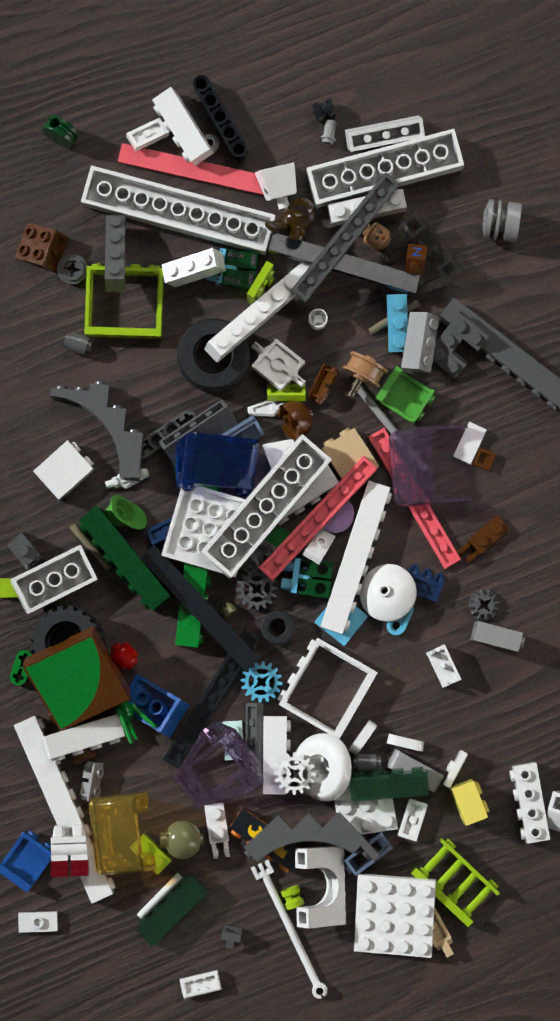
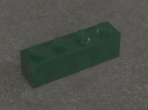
[350,766,429,802]
[136,874,209,946]

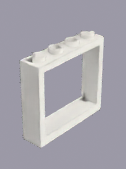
[278,638,378,739]

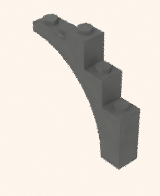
[50,381,145,481]

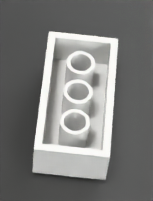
[10,545,98,614]

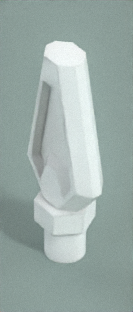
[247,400,290,417]
[105,468,149,489]

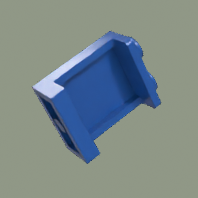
[0,830,51,892]

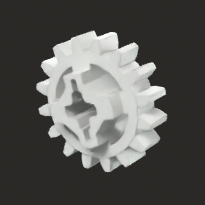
[273,752,316,795]

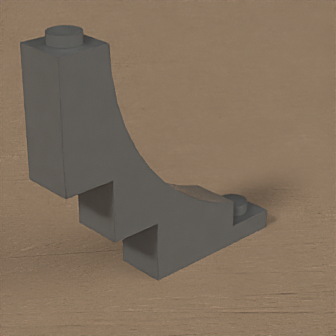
[244,811,380,862]

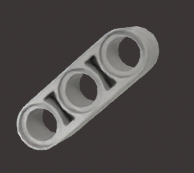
[386,749,444,793]

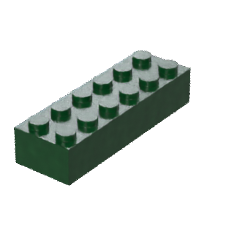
[79,506,172,611]

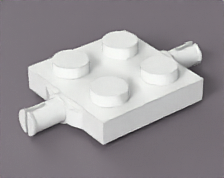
[251,339,306,391]

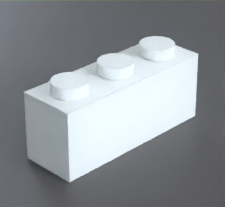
[162,248,226,287]

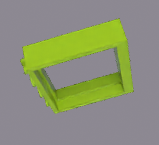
[84,263,164,339]

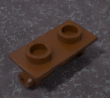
[307,363,339,405]

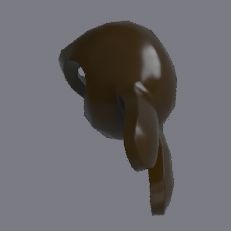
[265,198,316,241]

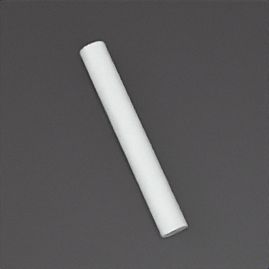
[137,872,183,920]

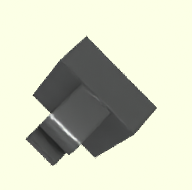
[221,925,242,949]

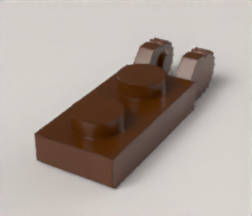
[458,515,509,563]

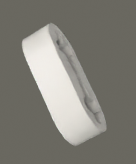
[349,720,377,755]
[387,734,424,751]

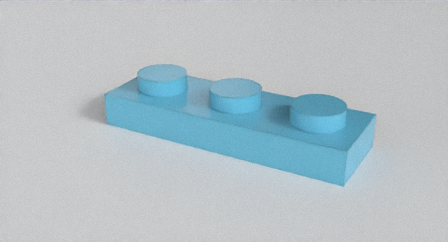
[387,294,408,352]

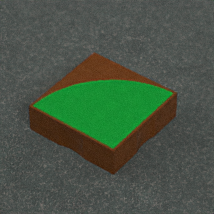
[23,626,131,731]

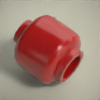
[110,642,138,670]

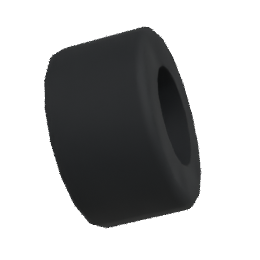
[261,610,295,645]

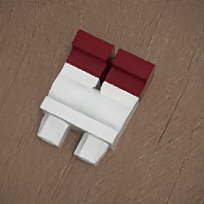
[51,824,90,877]

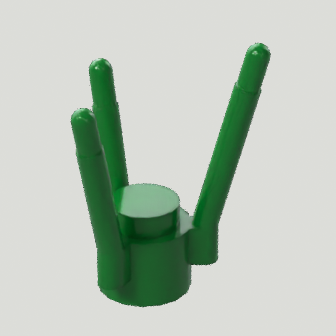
[115,701,156,744]

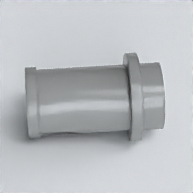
[321,120,337,145]

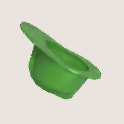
[104,495,147,530]

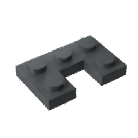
[433,311,491,379]

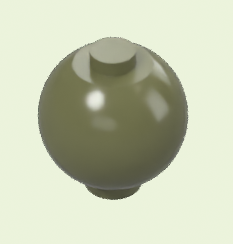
[160,820,203,860]

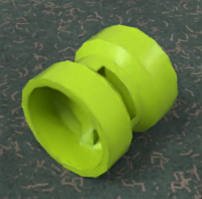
[281,885,305,910]

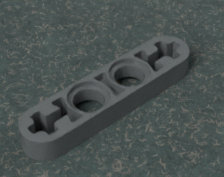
[142,410,196,460]

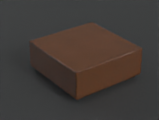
[472,447,497,472]

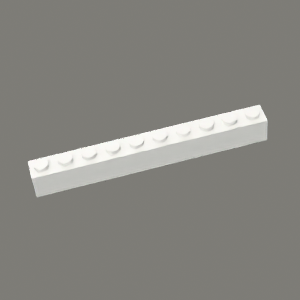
[14,715,116,903]

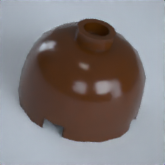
[278,401,313,440]

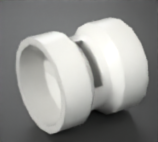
[308,309,327,330]

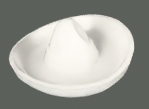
[292,733,352,801]

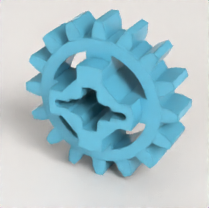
[241,661,282,703]

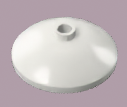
[360,564,417,622]

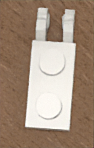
[204,802,230,859]

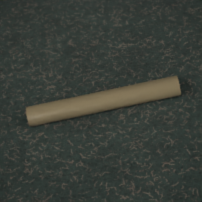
[368,299,420,335]
[70,523,112,571]

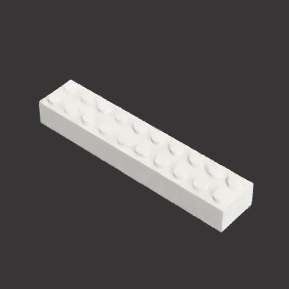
[81,165,276,256]

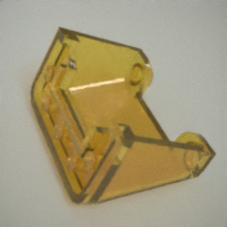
[89,792,156,875]

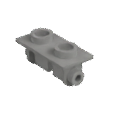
[79,761,104,801]

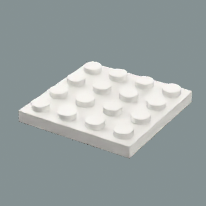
[161,481,245,577]
[354,873,436,958]

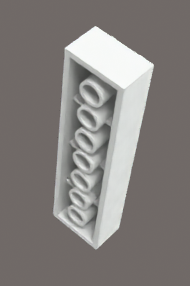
[306,129,464,209]
[200,434,332,578]

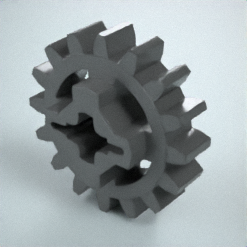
[236,570,278,610]

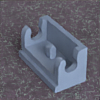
[221,415,264,455]

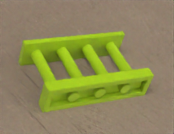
[411,838,500,927]

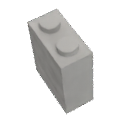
[470,621,525,652]

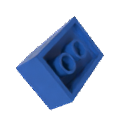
[129,674,190,738]

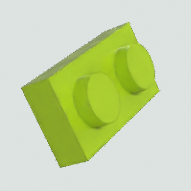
[267,383,306,402]

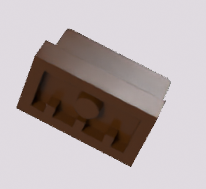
[15,223,69,273]

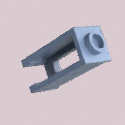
[344,832,393,876]

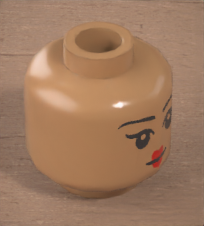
[362,222,391,251]

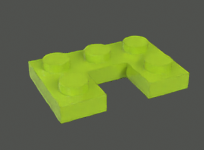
[247,261,275,305]

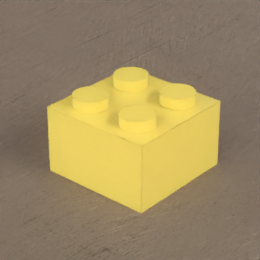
[450,779,489,826]

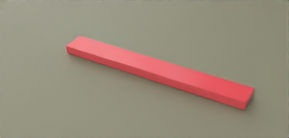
[118,143,264,196]
[368,427,461,569]
[259,456,378,581]

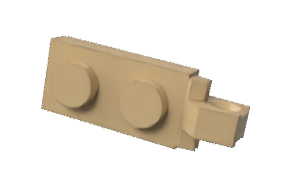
[433,908,454,957]

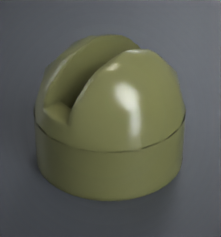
[220,603,237,619]

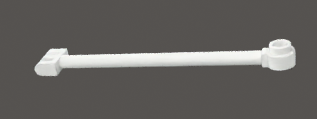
[251,860,327,999]

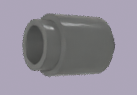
[63,332,93,355]
[353,754,381,773]

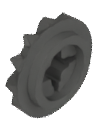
[57,254,87,285]
[469,589,499,620]

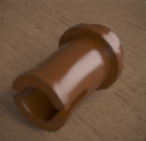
[71,748,97,765]

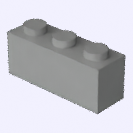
[401,312,440,373]

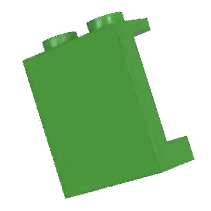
[375,366,435,424]

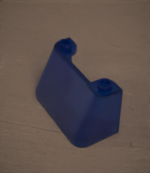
[176,432,259,497]

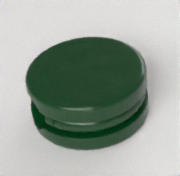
[42,115,79,148]

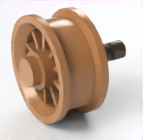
[342,351,388,399]

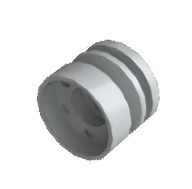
[482,199,522,243]

